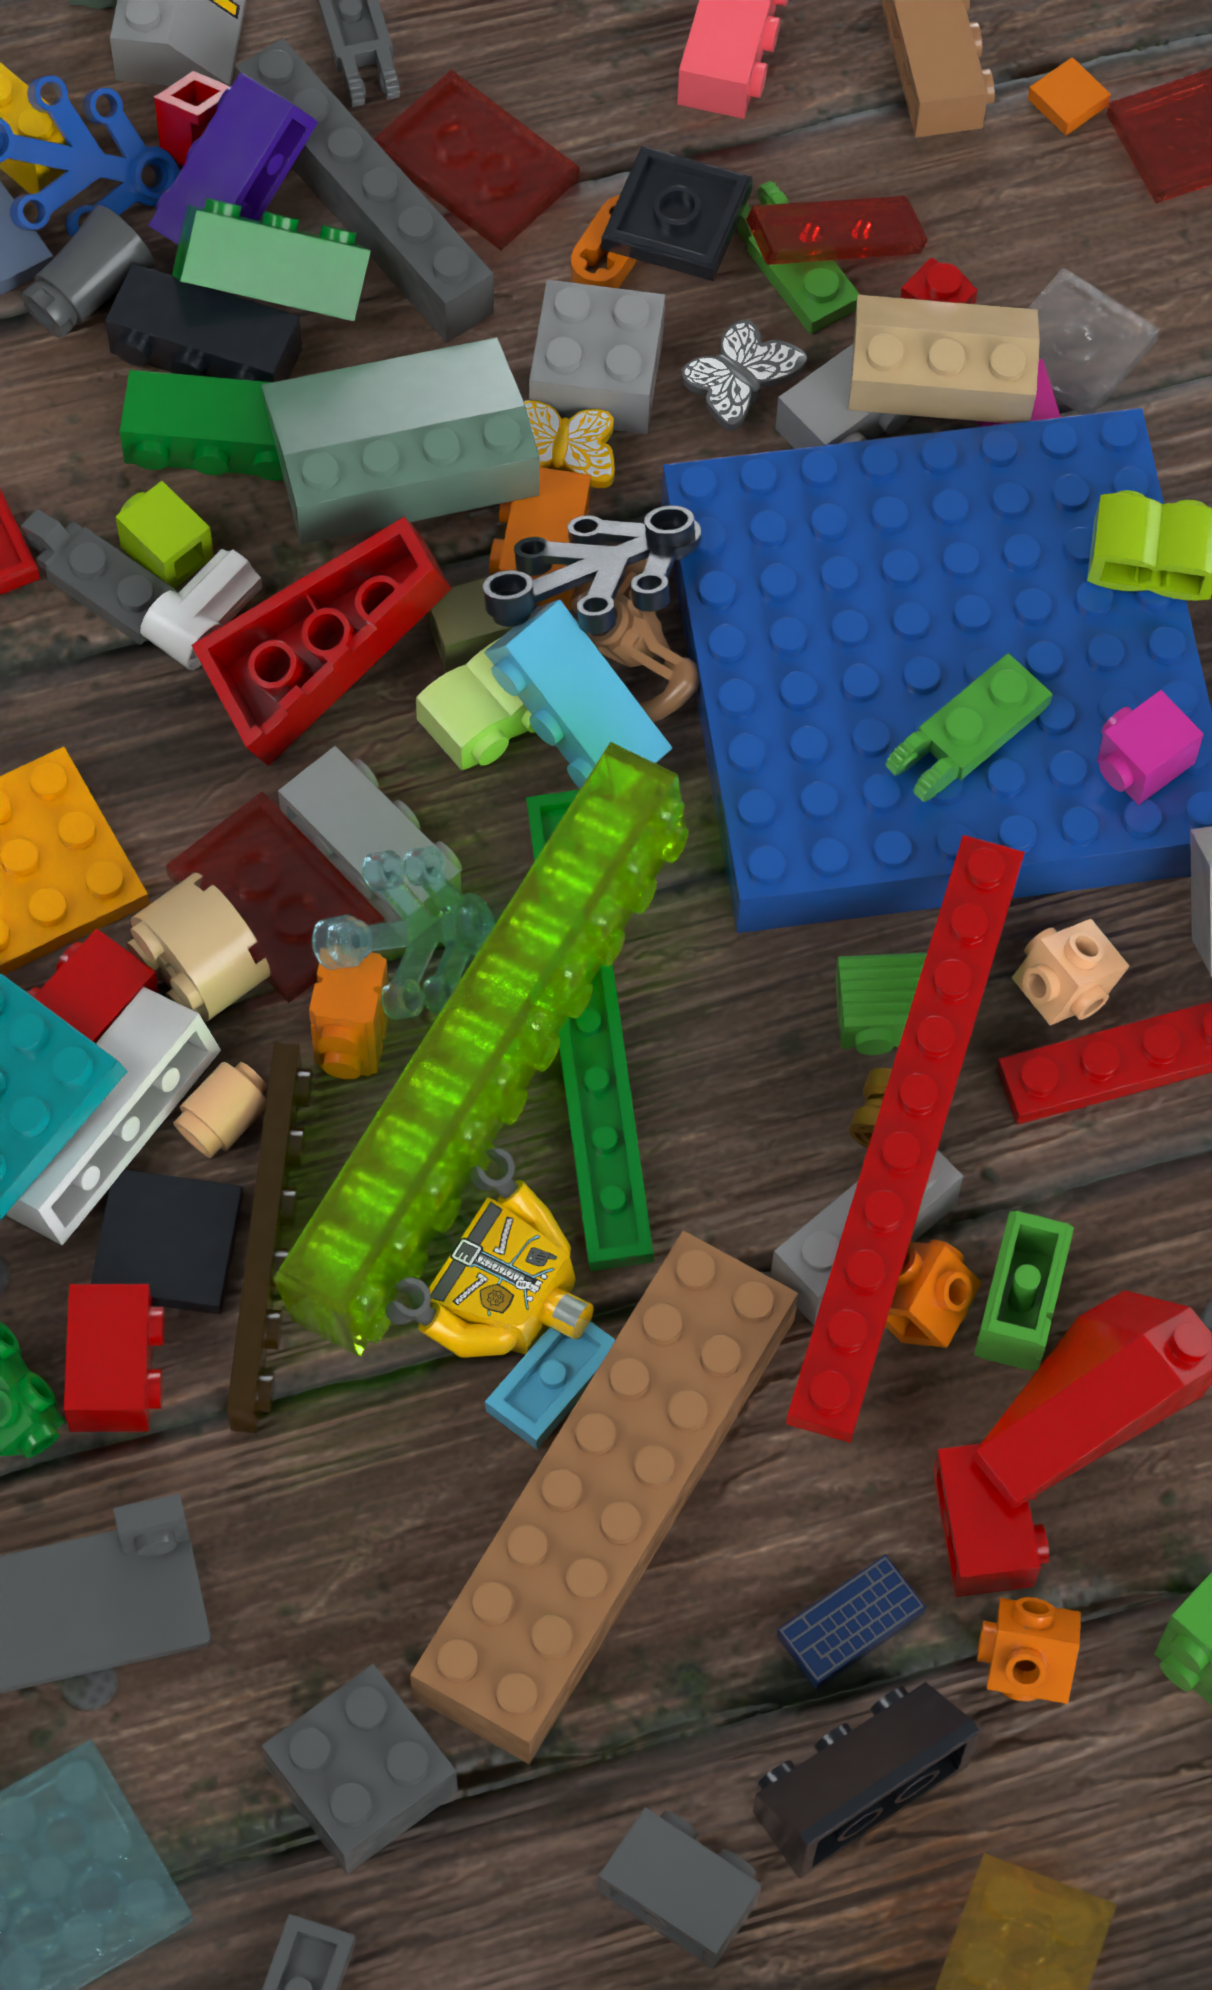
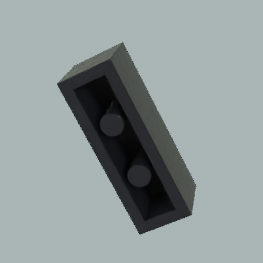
[105,264,302,382]

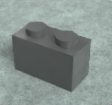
[598,1807,762,1969]

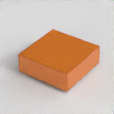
[1027,57,1111,136]

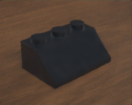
[753,1682,980,1879]

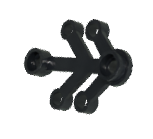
[483,506,702,634]

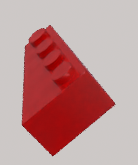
[191,516,452,766]

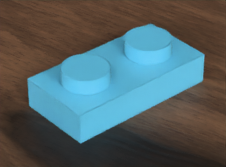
[485,1321,615,1450]

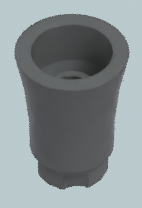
[21,205,155,338]

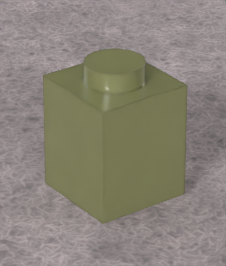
[426,576,514,673]

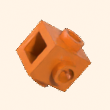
[885,1240,982,1348]
[977,1597,1081,1704]

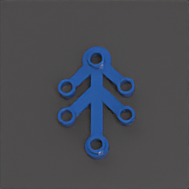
[0,75,179,237]

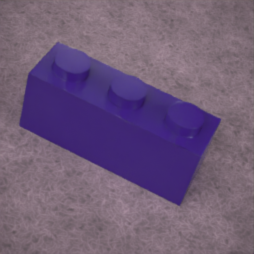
[148,72,318,245]

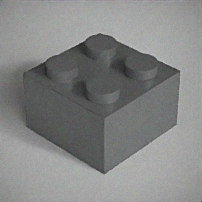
[261,1663,458,1875]

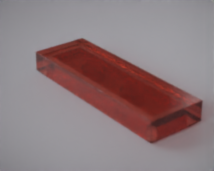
[746,196,928,265]

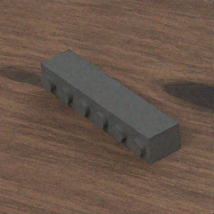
[235,38,494,343]

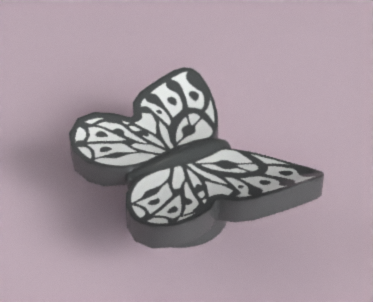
[681,320,807,431]

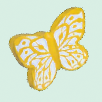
[524,401,615,488]

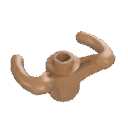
[570,558,700,723]

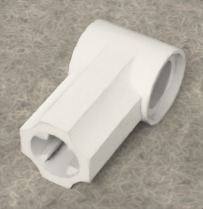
[140,549,262,670]

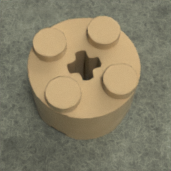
[127,873,271,1022]

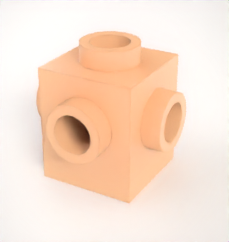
[1012,919,1129,1025]

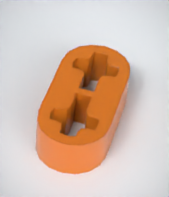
[571,195,637,288]

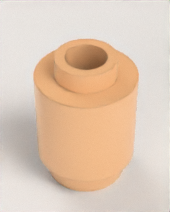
[173,1062,268,1158]

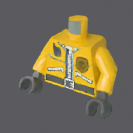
[385,1148,594,1358]

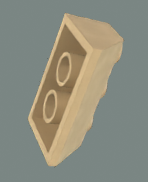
[848,295,1040,424]

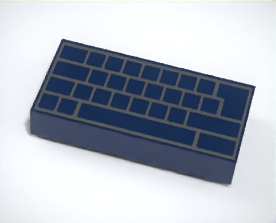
[776,1554,926,1690]

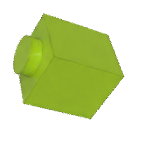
[115,481,214,589]

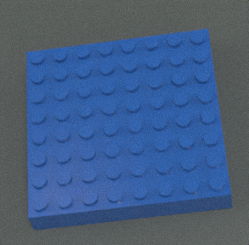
[661,408,1212,933]

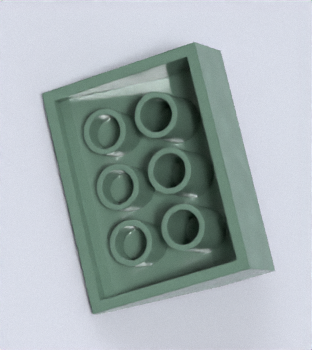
[261,337,540,545]

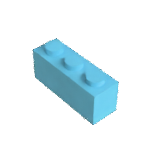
[484,600,672,799]

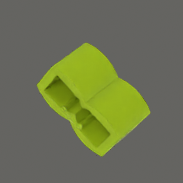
[1087,490,1212,601]

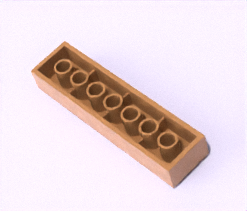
[410,1231,799,1765]

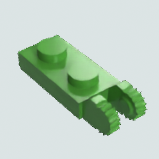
[736,181,860,334]
[885,653,1052,802]

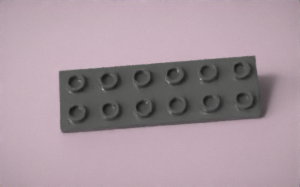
[0,1493,212,1694]

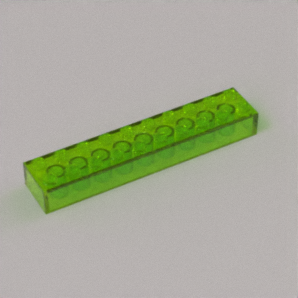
[273,742,689,1357]

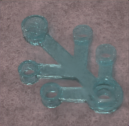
[312,845,495,1020]

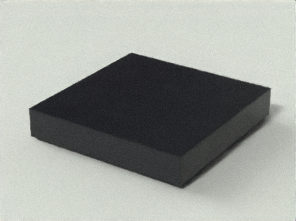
[601,146,753,281]
[90,1170,243,1315]

